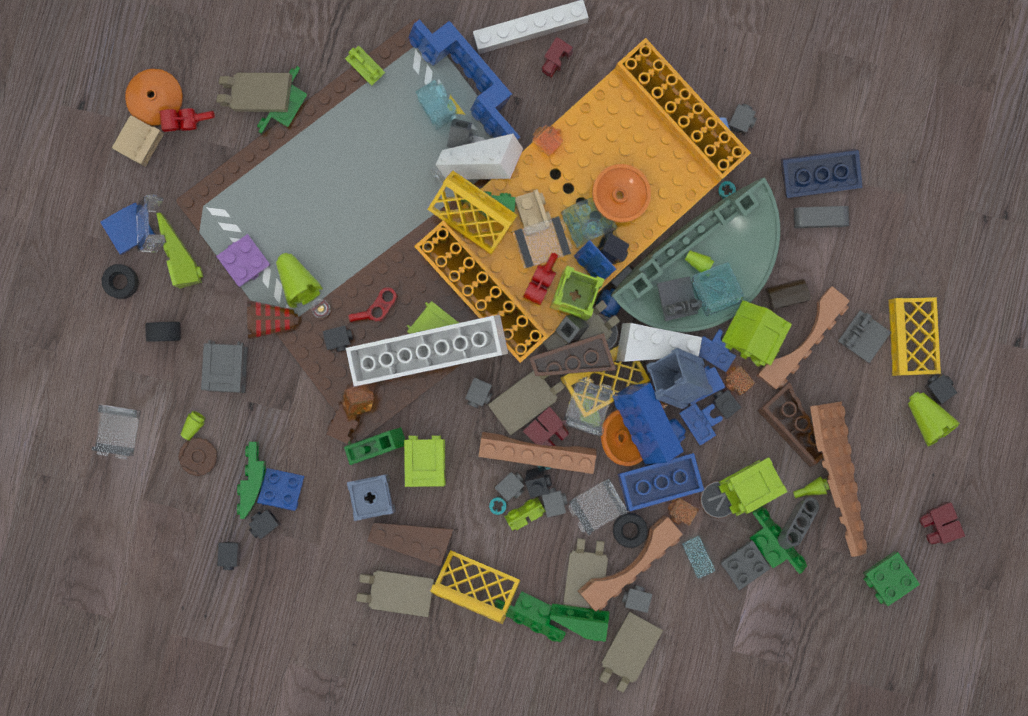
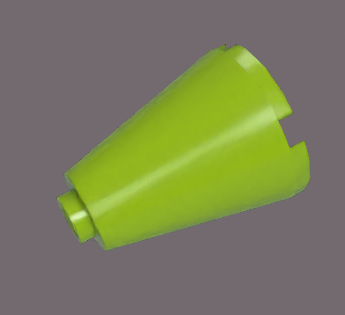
[276,253,323,308]
[908,392,960,447]

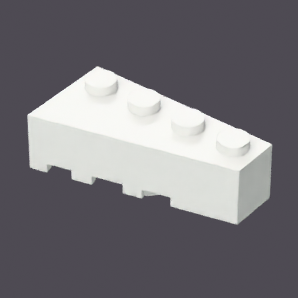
[436,134,523,179]
[616,323,702,362]

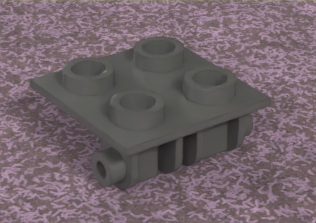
[657,276,702,321]
[838,310,891,363]
[720,541,771,590]

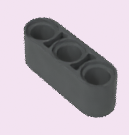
[794,206,850,228]
[778,497,819,549]

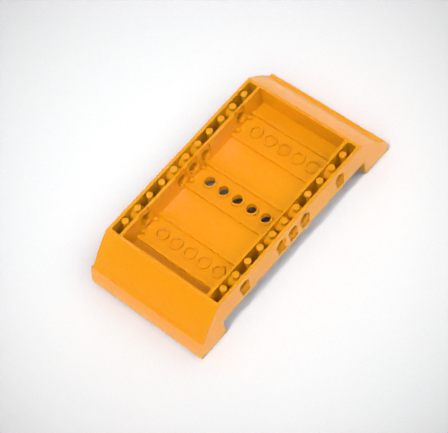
[414,38,751,363]

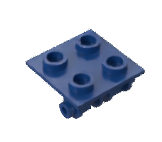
[574,240,616,280]
[257,468,304,511]

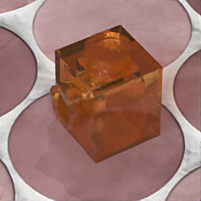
[532,125,563,157]
[724,366,755,396]
[342,384,374,416]
[667,498,699,526]

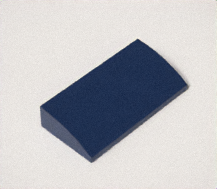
[781,149,863,198]

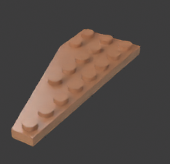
[810,401,867,557]

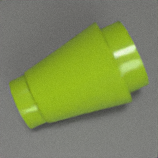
[685,250,714,274]
[180,411,206,440]

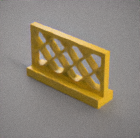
[427,171,518,254]
[889,297,941,376]
[560,345,650,418]
[430,550,520,624]

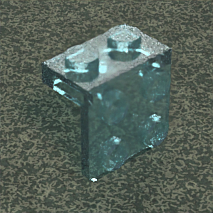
[561,197,617,247]

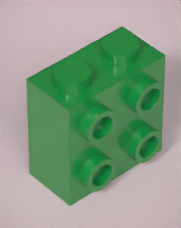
[863,551,920,606]

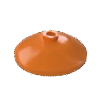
[125,69,183,126]
[592,164,651,223]
[601,410,643,466]

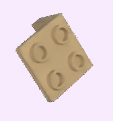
[112,116,164,167]

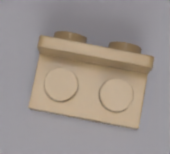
[515,189,552,236]

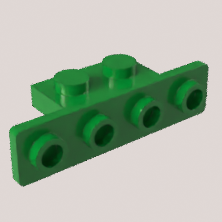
[257,66,307,134]
[750,506,807,574]
[494,591,566,642]

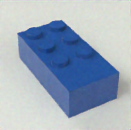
[612,383,683,464]
[617,453,704,511]

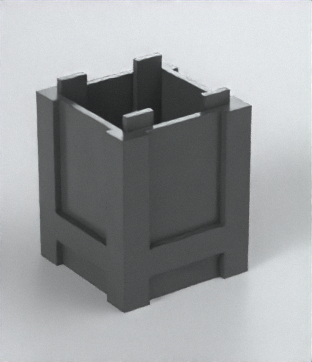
[201,340,248,393]

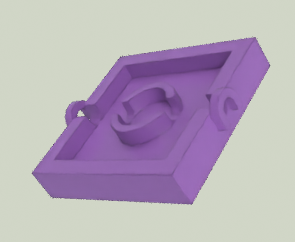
[216,234,271,288]

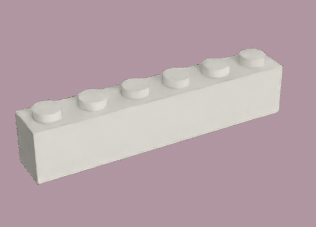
[473,0,589,54]

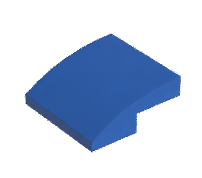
[100,203,156,255]

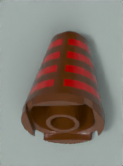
[247,300,298,339]

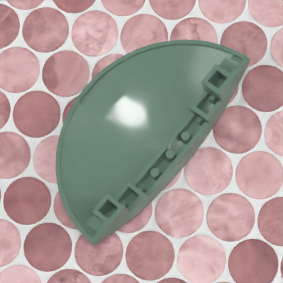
[611,177,780,332]

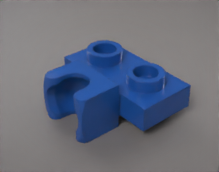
[699,328,736,372]
[679,403,723,446]

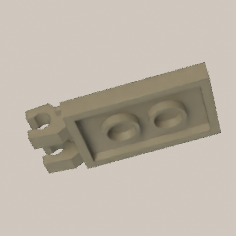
[216,73,292,112]
[542,300,620,350]
[488,370,565,436]
[563,538,608,609]
[356,570,434,617]
[599,612,663,693]

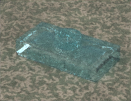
[681,536,715,579]

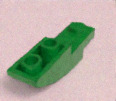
[237,442,266,519]

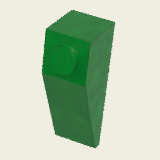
[344,427,406,465]
[550,603,610,642]

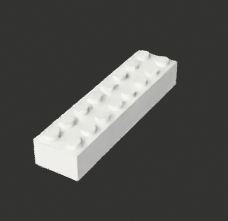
[346,315,508,386]

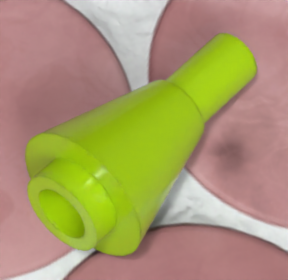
[793,476,830,499]

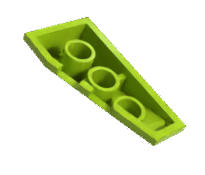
[156,213,203,289]

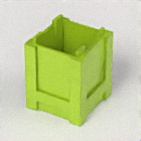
[550,266,604,321]
[722,300,792,366]
[407,301,459,334]
[404,436,446,487]
[718,457,787,516]

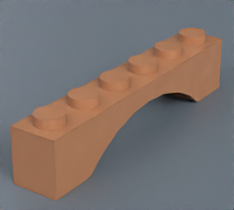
[756,286,850,390]
[478,432,596,474]
[577,515,683,611]

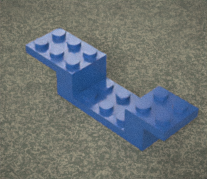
[408,19,520,140]

